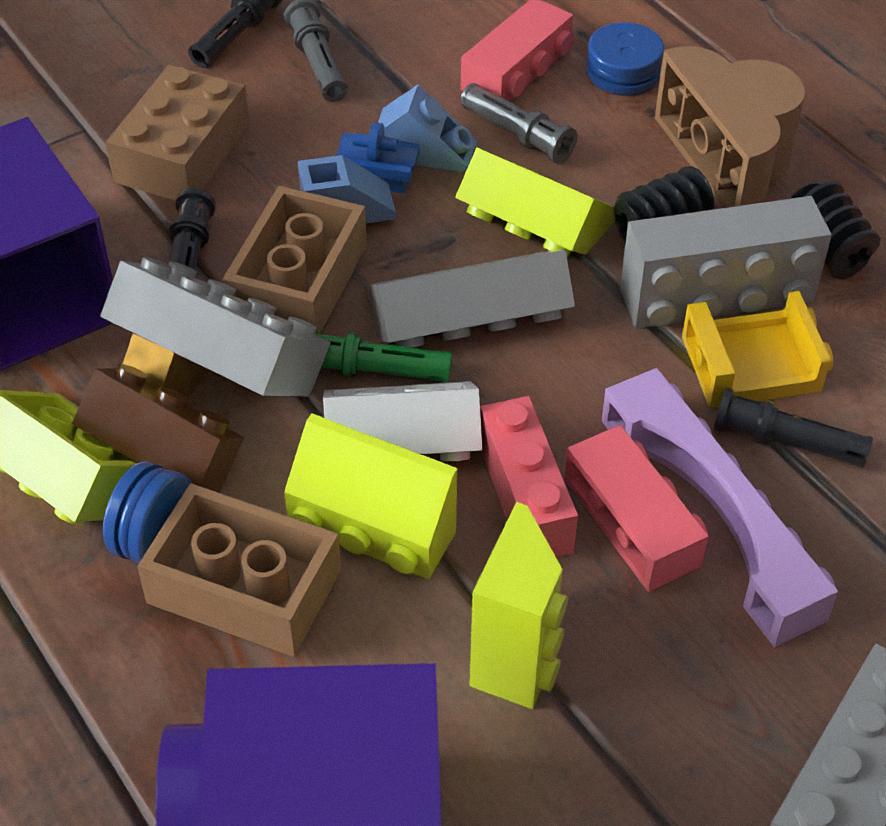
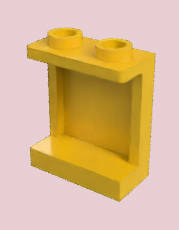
[682,291,833,408]

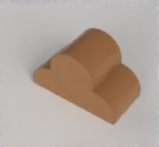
[655,46,805,208]

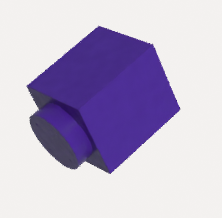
[0,117,114,371]
[156,663,441,826]

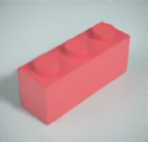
[461,0,574,102]
[480,396,578,557]
[564,425,709,592]

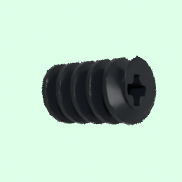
[614,166,714,244]
[790,181,881,279]

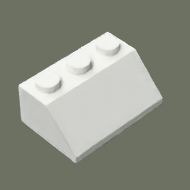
[323,381,482,461]

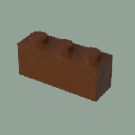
[72,364,244,493]

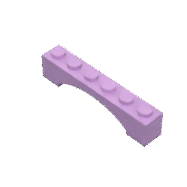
[601,368,839,648]

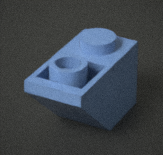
[378,84,477,172]
[298,155,396,223]

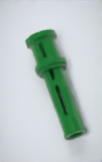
[315,329,452,383]

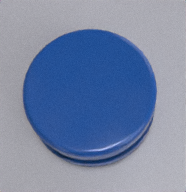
[586,22,665,95]
[103,462,191,564]

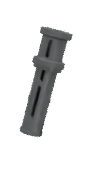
[284,0,348,102]
[460,83,578,164]

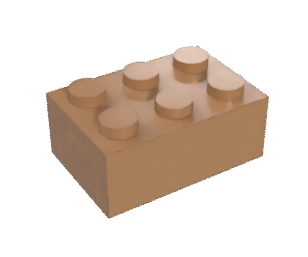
[105,64,249,200]
[223,186,367,334]
[137,483,341,657]

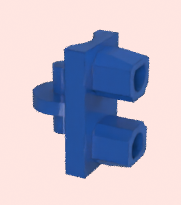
[335,122,420,194]

